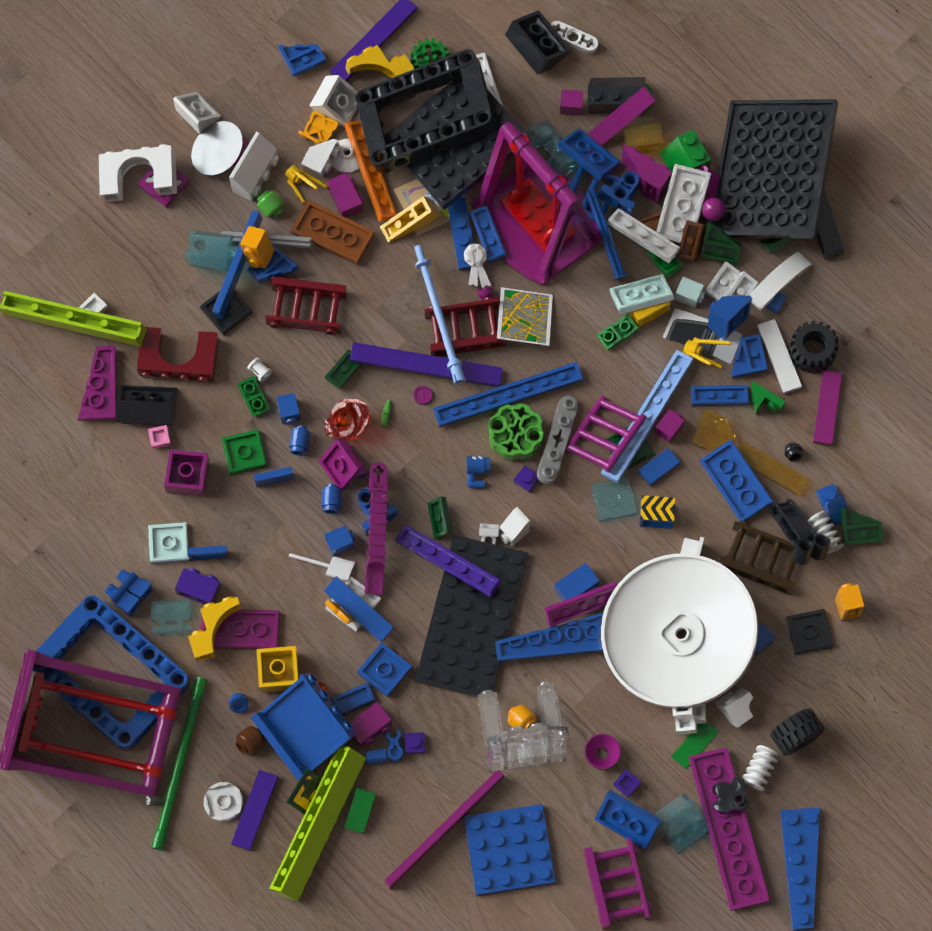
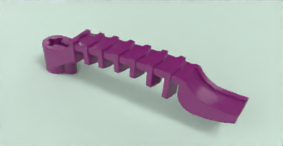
[365,462,388,595]

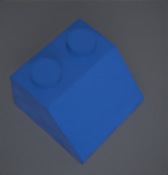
[707,295,752,341]

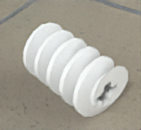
[808,510,844,554]
[743,746,779,791]

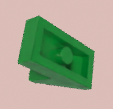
[750,381,786,415]

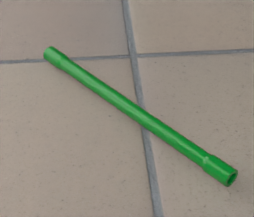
[151,677,207,851]

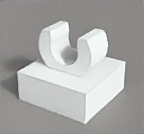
[479,523,499,544]

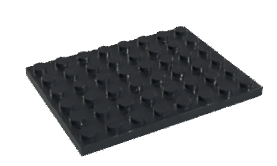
[709,99,838,239]

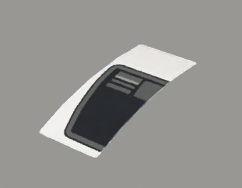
[663,309,742,364]

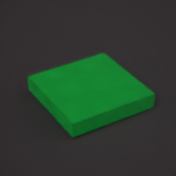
[221,429,267,475]

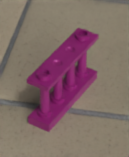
[583,838,652,930]

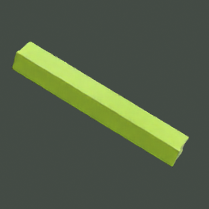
[0,291,147,347]

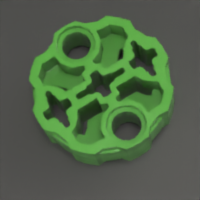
[488,403,544,462]

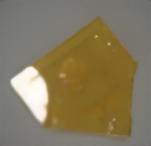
[691,409,736,451]

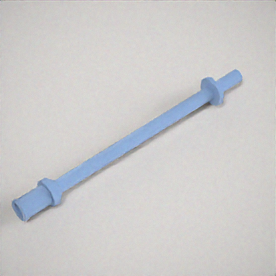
[414,245,466,385]

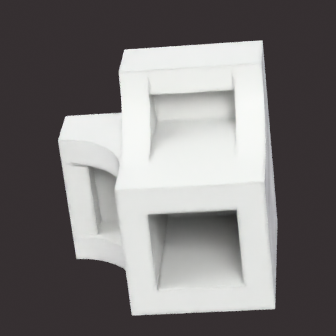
[715,688,753,728]
[673,704,706,735]

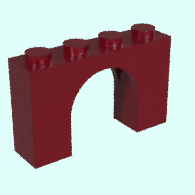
[137,327,219,383]

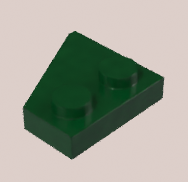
[700,221,741,265]
[840,507,883,545]

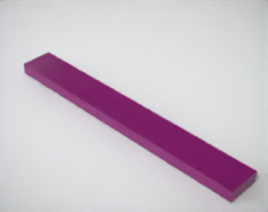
[385,770,504,890]

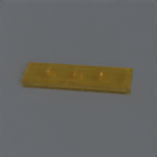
[738,441,809,497]

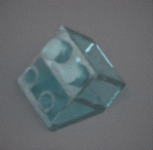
[653,793,708,854]

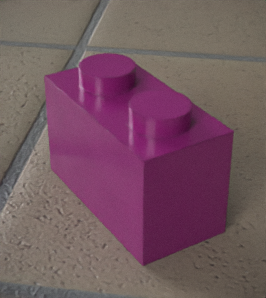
[327,173,365,218]
[350,702,392,748]

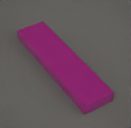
[588,86,657,146]
[813,370,842,446]
[544,582,617,627]

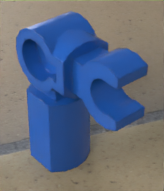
[366,730,403,764]

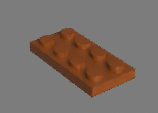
[291,200,375,265]

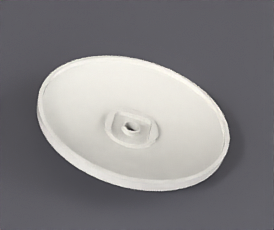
[601,553,758,708]

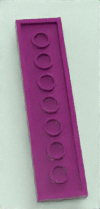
[688,747,770,911]

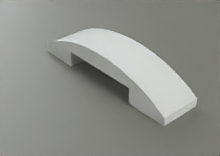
[750,252,812,311]

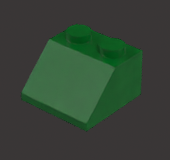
[659,129,711,172]

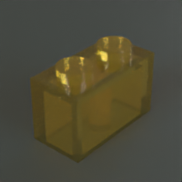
[623,123,664,154]

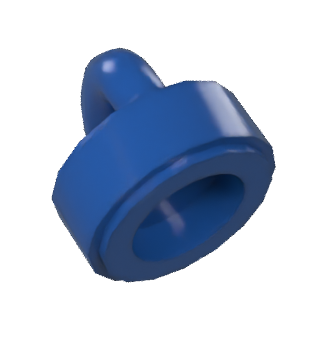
[229,693,249,713]

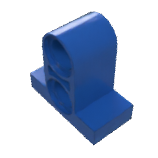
[598,171,639,215]
[357,489,399,536]

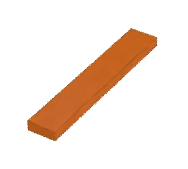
[344,121,397,222]

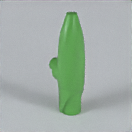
[380,400,391,427]

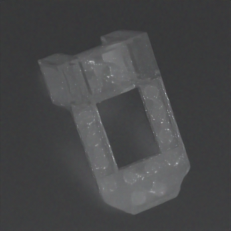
[477,682,569,773]

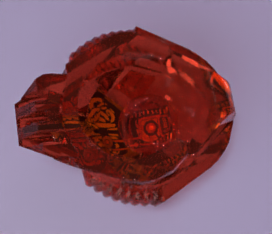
[324,399,372,441]

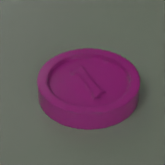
[413,386,432,405]

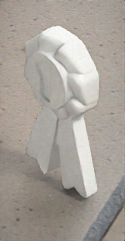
[464,244,491,288]

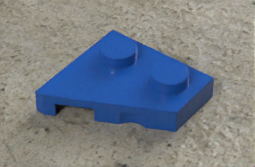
[278,44,326,77]
[247,246,299,284]
[731,334,768,378]

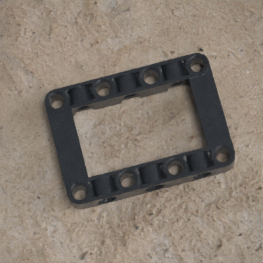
[355,49,497,174]

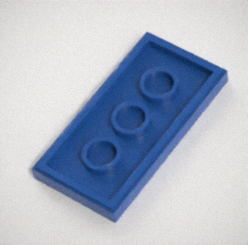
[699,440,774,522]

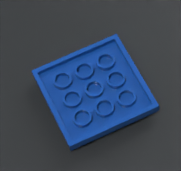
[464,804,555,896]

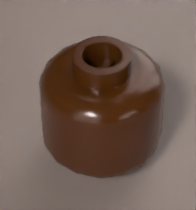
[235,726,265,755]

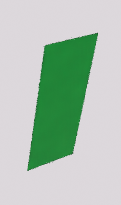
[671,721,719,769]

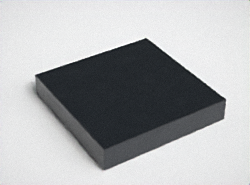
[199,291,253,336]
[786,609,833,655]

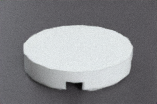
[204,782,243,822]

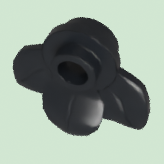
[713,777,750,813]

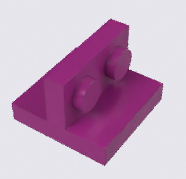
[318,437,368,490]

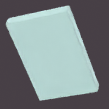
[609,274,674,314]

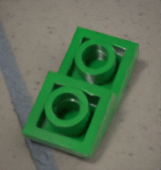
[644,248,682,278]
[596,313,640,350]
[237,376,270,417]
[344,787,376,833]

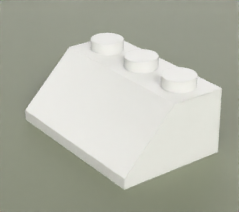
[229,132,279,201]

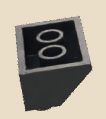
[505,10,571,75]
[587,77,646,113]
[115,385,177,426]

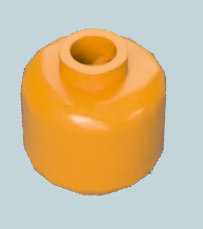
[508,705,537,734]

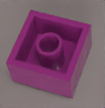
[164,450,210,497]

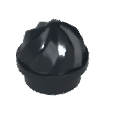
[784,442,803,462]

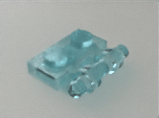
[151,599,191,636]

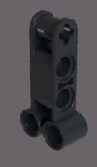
[770,499,830,565]

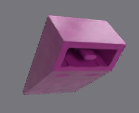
[622,144,672,204]

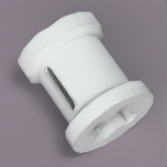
[247,357,272,382]

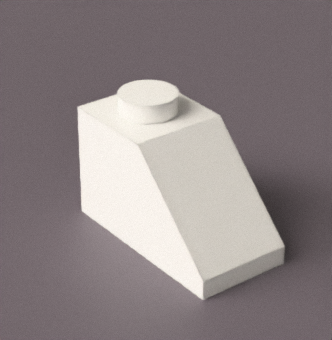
[499,507,530,547]

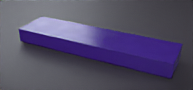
[231,770,278,851]

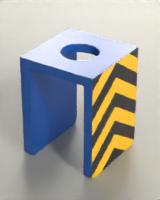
[639,495,675,529]

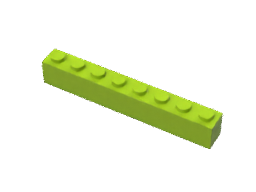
[269,746,366,902]

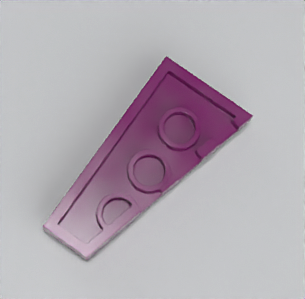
[77,346,116,421]

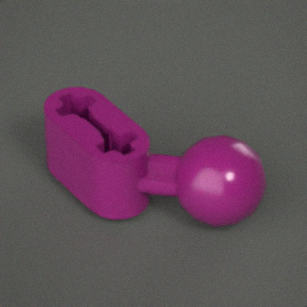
[698,165,726,221]

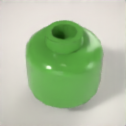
[257,190,285,218]

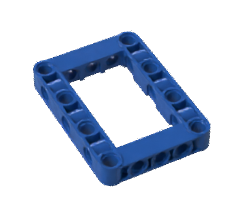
[32,595,190,751]

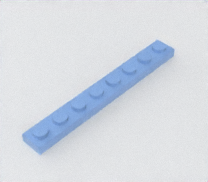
[601,350,693,483]

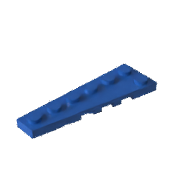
[495,612,604,662]
[780,807,820,931]

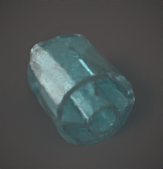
[185,230,238,272]

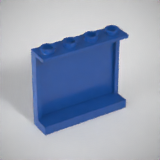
[251,672,356,780]

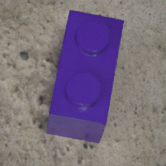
[175,568,221,605]

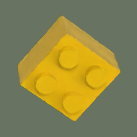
[257,646,299,693]

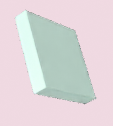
[148,522,189,564]

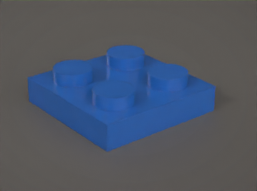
[357,642,412,697]

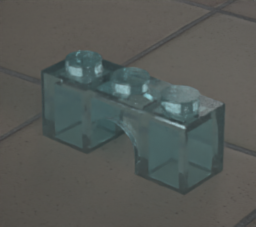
[527,120,578,176]

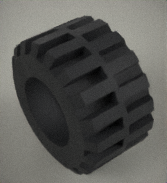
[789,321,839,373]
[770,708,825,756]

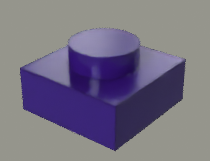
[513,465,539,493]
[405,732,425,754]
[613,770,641,798]

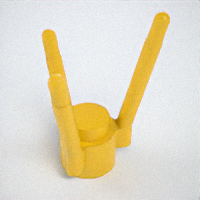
[285,165,328,203]
[683,337,732,369]

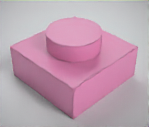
[148,425,171,449]

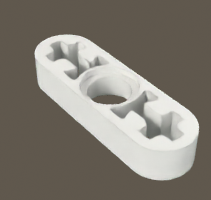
[550,21,598,54]

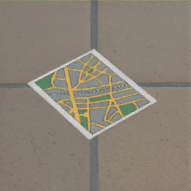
[497,287,553,346]

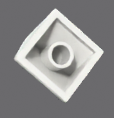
[173,92,221,134]

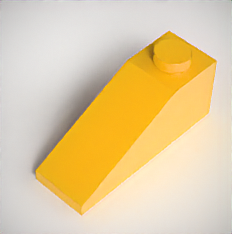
[380,196,441,243]

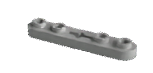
[537,396,578,484]

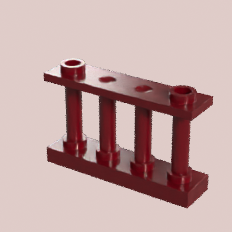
[265,276,347,335]
[424,297,506,357]

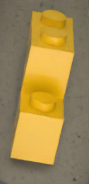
[345,45,414,78]
[188,596,241,663]

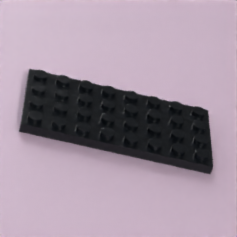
[415,535,529,701]

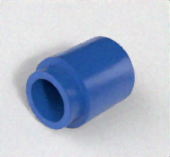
[289,426,311,456]
[322,484,342,514]

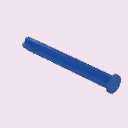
[586,189,628,280]

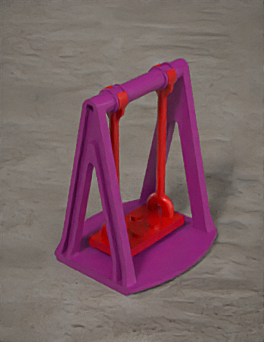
[472,121,602,285]
[0,648,182,797]

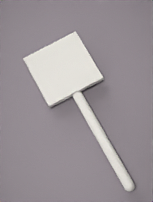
[289,553,355,581]

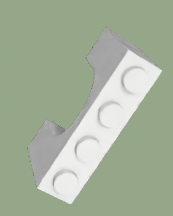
[99,144,177,203]

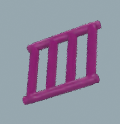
[564,395,647,473]

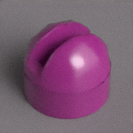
[477,286,493,300]

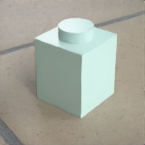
[675,277,705,308]

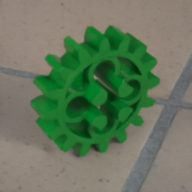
[410,38,450,69]

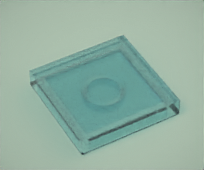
[591,477,637,522]

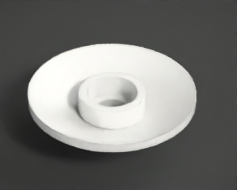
[331,139,360,173]

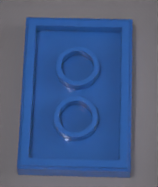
[557,128,621,180]
[594,789,662,850]

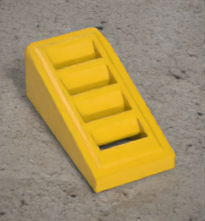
[630,301,671,327]

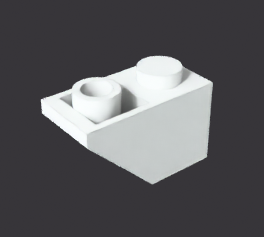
[301,139,341,177]

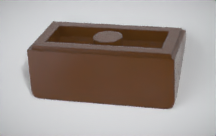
[677,220,707,261]

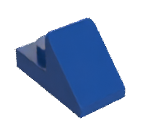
[816,484,847,526]

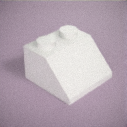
[309,75,358,127]

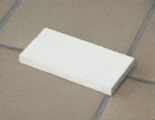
[656,164,711,243]

